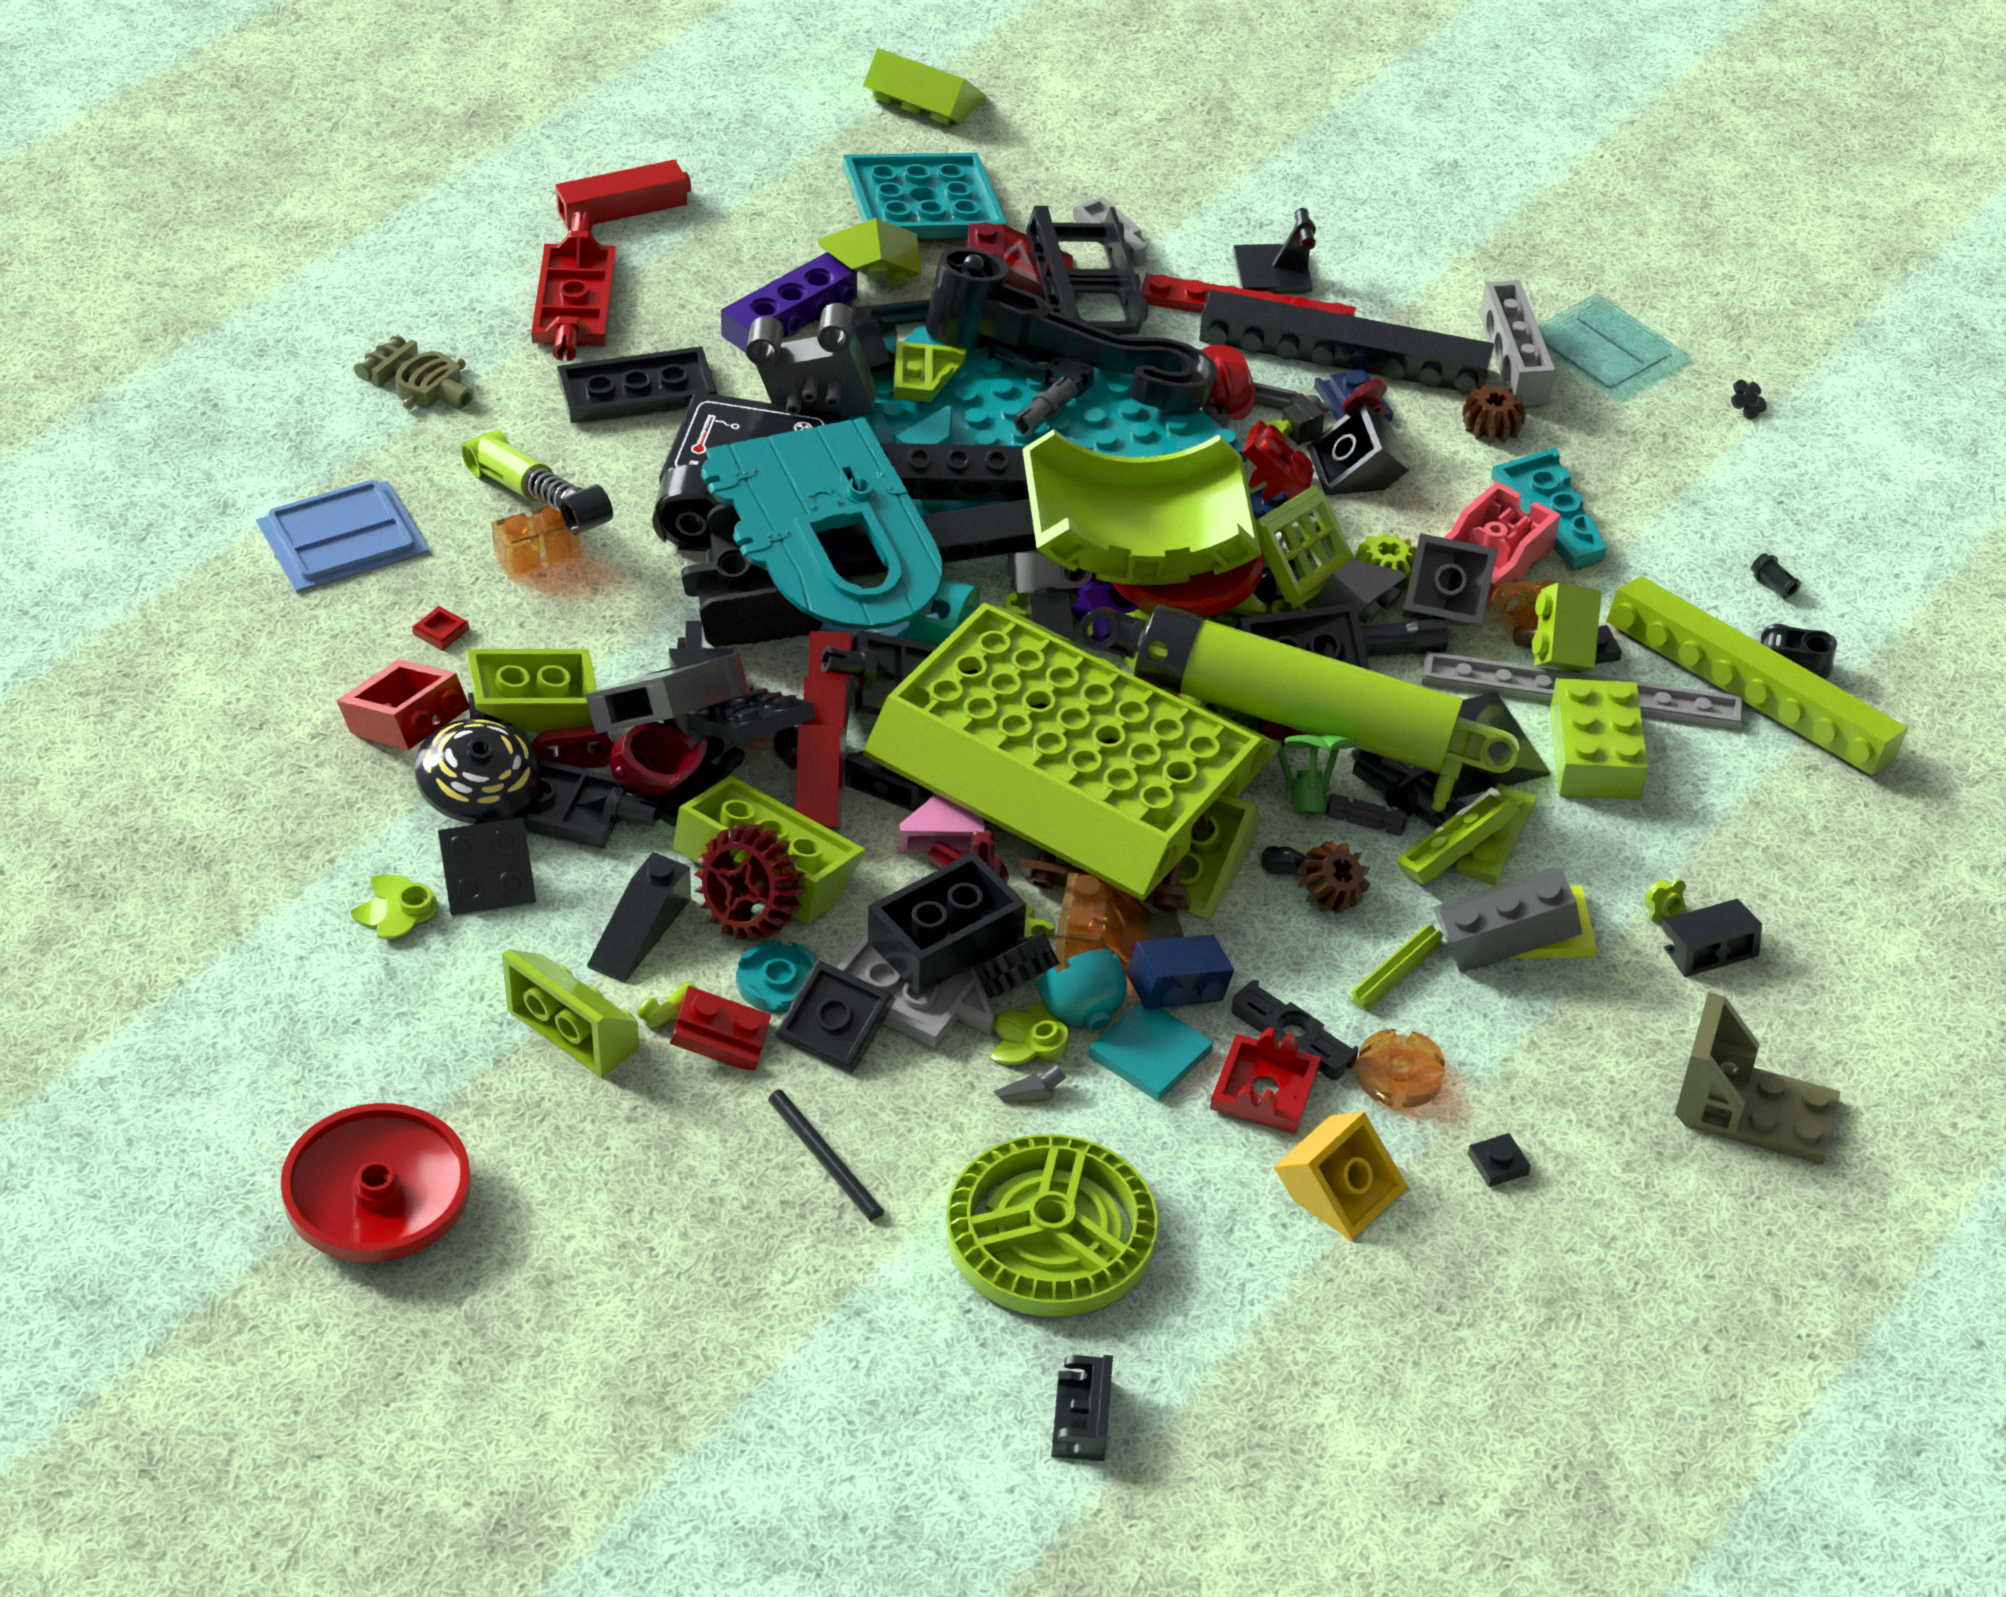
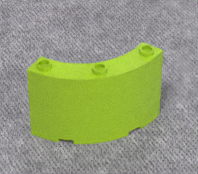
[1023,429,1262,585]

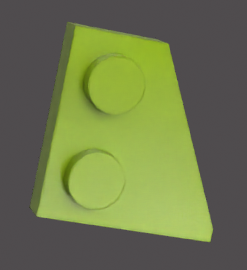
[894,341,967,402]

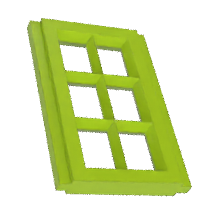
[1255,485,1355,608]

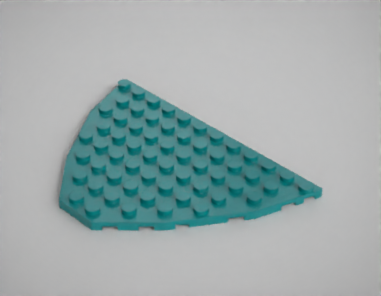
[843,326,1247,525]

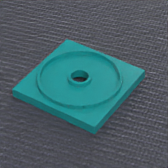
[842,153,1007,240]

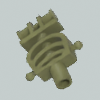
[354,335,473,410]

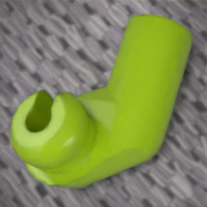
[637,982,698,1028]

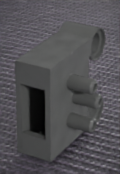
[745,303,877,417]
[585,653,749,738]

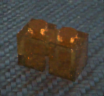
[491,506,581,579]

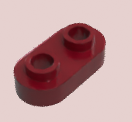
[532,726,615,769]

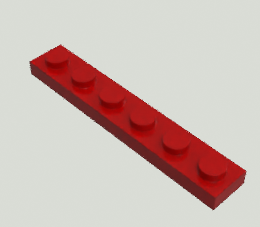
[1141,273,1356,317]

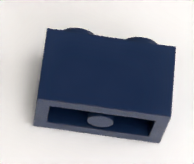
[1126,934,1234,1009]

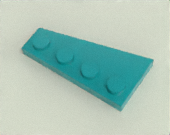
[1491,447,1607,569]

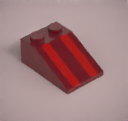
[967,222,1073,301]

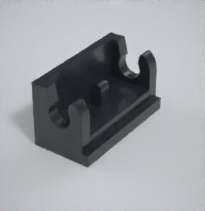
[1662,898,1762,978]
[1051,1355,1113,1462]

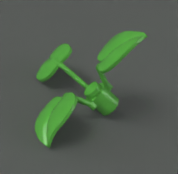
[1273,735,1356,814]

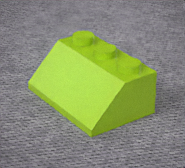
[863,48,987,126]
[502,949,639,1079]

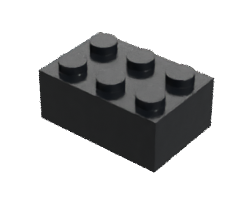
[868,852,1026,995]

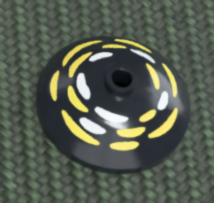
[415,719,542,824]

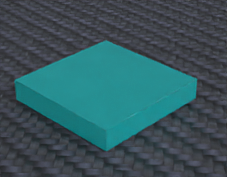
[1089,1001,1213,1102]

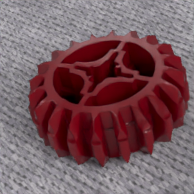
[694,824,807,941]

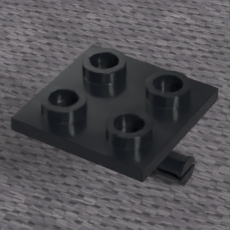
[1233,208,1316,293]
[438,817,536,915]

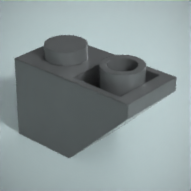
[1314,559,1406,624]

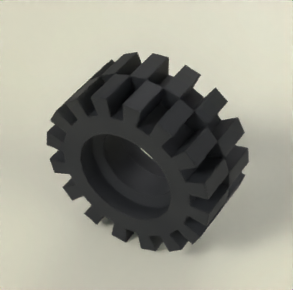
[974,931,1060,998]

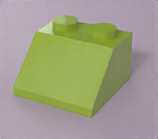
[818,218,922,286]

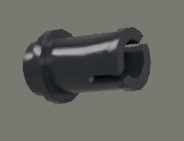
[1751,553,1801,600]

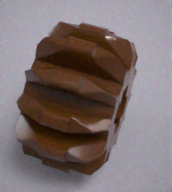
[1462,385,1526,443]
[1297,840,1371,913]

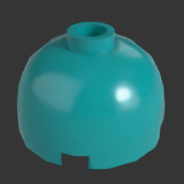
[1036,949,1127,1031]

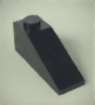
[587,852,691,983]

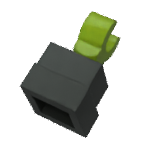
[1264,393,1324,446]

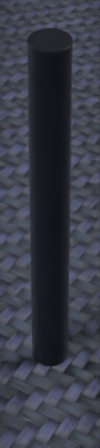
[768,1089,884,1221]

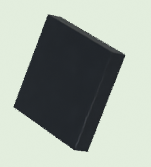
[774,960,896,1073]

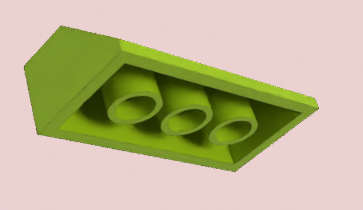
[673,776,865,924]

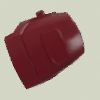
[610,722,708,799]

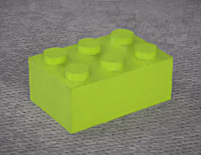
[1550,678,1648,800]

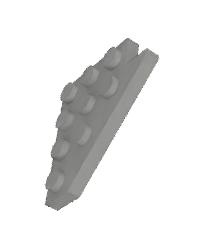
[836,875,994,1048]

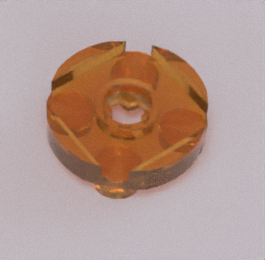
[1355,1029,1445,1111]

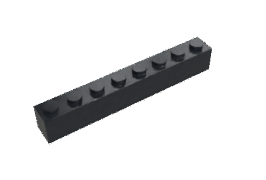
[1199,289,1495,393]

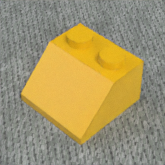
[1274,1112,1408,1240]

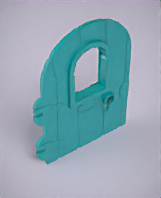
[701,417,942,630]

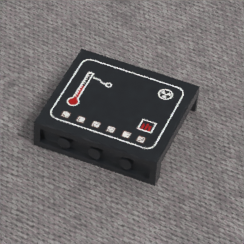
[659,391,840,485]

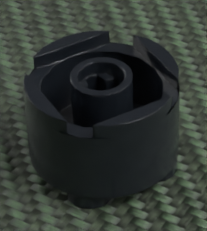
[652,464,723,552]

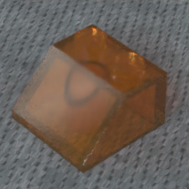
[1055,872,1152,977]

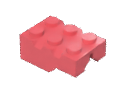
[1443,481,1561,607]

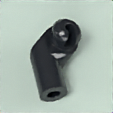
[1261,846,1306,878]

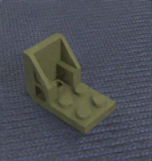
[1675,992,1841,1165]

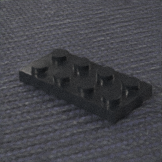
[557,346,717,423]
[687,685,817,744]

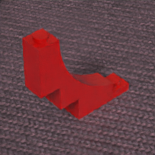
[795,631,855,829]

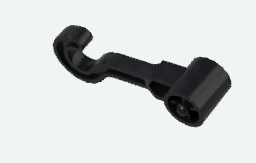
[925,247,1218,412]

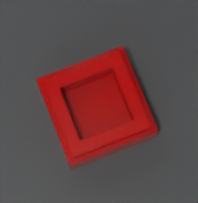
[412,606,469,651]

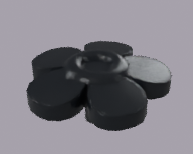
[1731,379,1767,419]

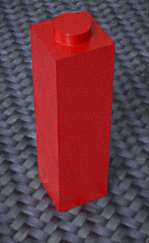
[555,159,691,230]

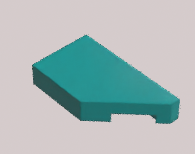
[896,405,952,444]

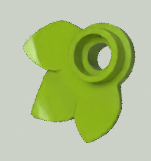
[350,875,438,939]
[989,1001,1070,1065]

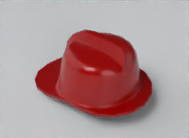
[1201,344,1256,420]

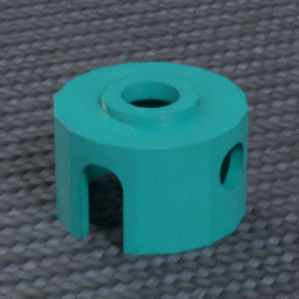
[907,578,980,645]

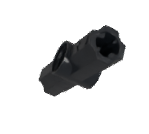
[1352,750,1467,829]

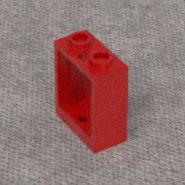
[336,659,470,750]

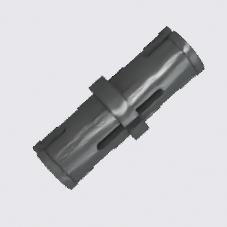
[1013,377,1078,436]

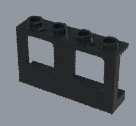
[1026,205,1148,335]

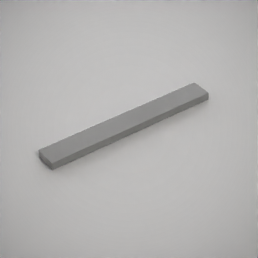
[1421,651,1743,731]

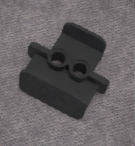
[681,504,828,647]

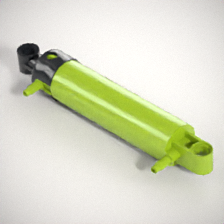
[1079,604,1520,812]

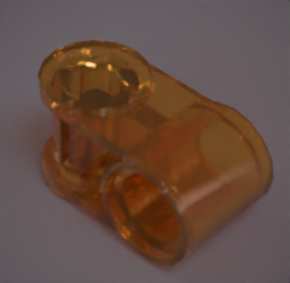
[1490,580,1567,626]

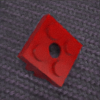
[1242,419,1315,500]
[1210,1027,1321,1133]

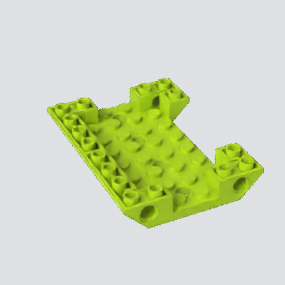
[863,602,1281,901]

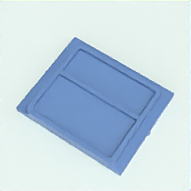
[256,480,430,593]

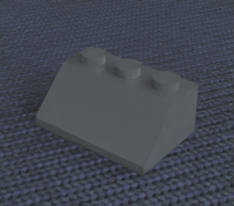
[1433,867,1582,972]

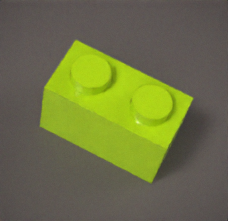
[1532,583,1602,673]

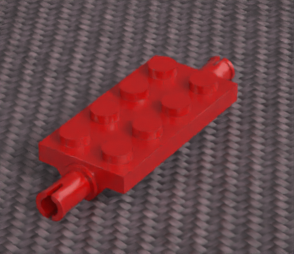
[531,212,616,361]

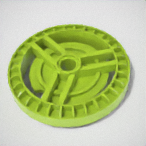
[946,1134,1158,1317]

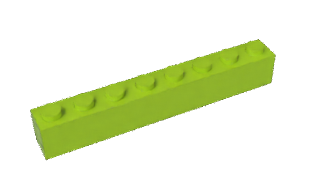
[1606,575,1909,776]

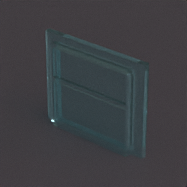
[1538,293,1691,401]

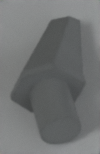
[993,1064,1066,1103]

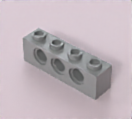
[1480,280,1555,406]

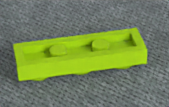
[1456,783,1537,886]
[1396,787,1520,885]

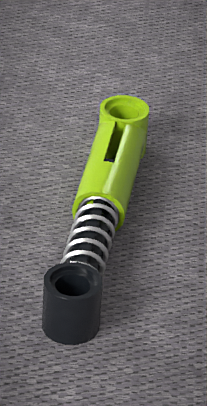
[460,429,613,535]

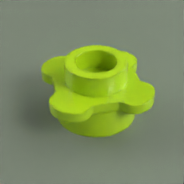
[1645,879,1686,923]

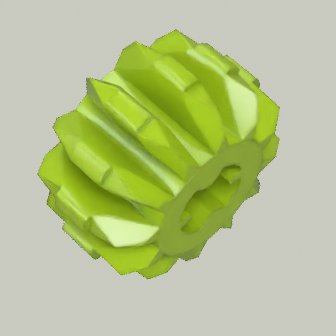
[1355,532,1417,591]

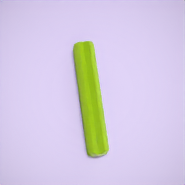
[1350,925,1443,1011]

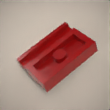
[669,986,771,1071]

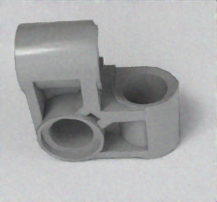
[1008,551,1093,593]

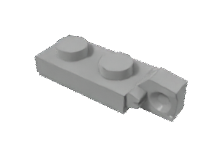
[1073,197,1148,268]

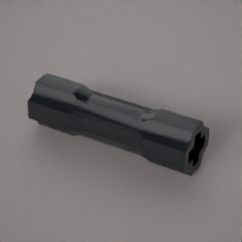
[1360,618,1448,656]

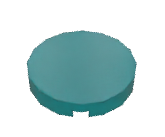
[736,941,818,1013]

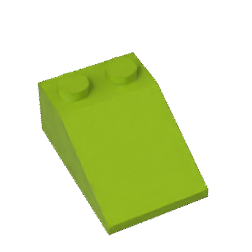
[466,649,598,734]
[1160,778,1262,921]

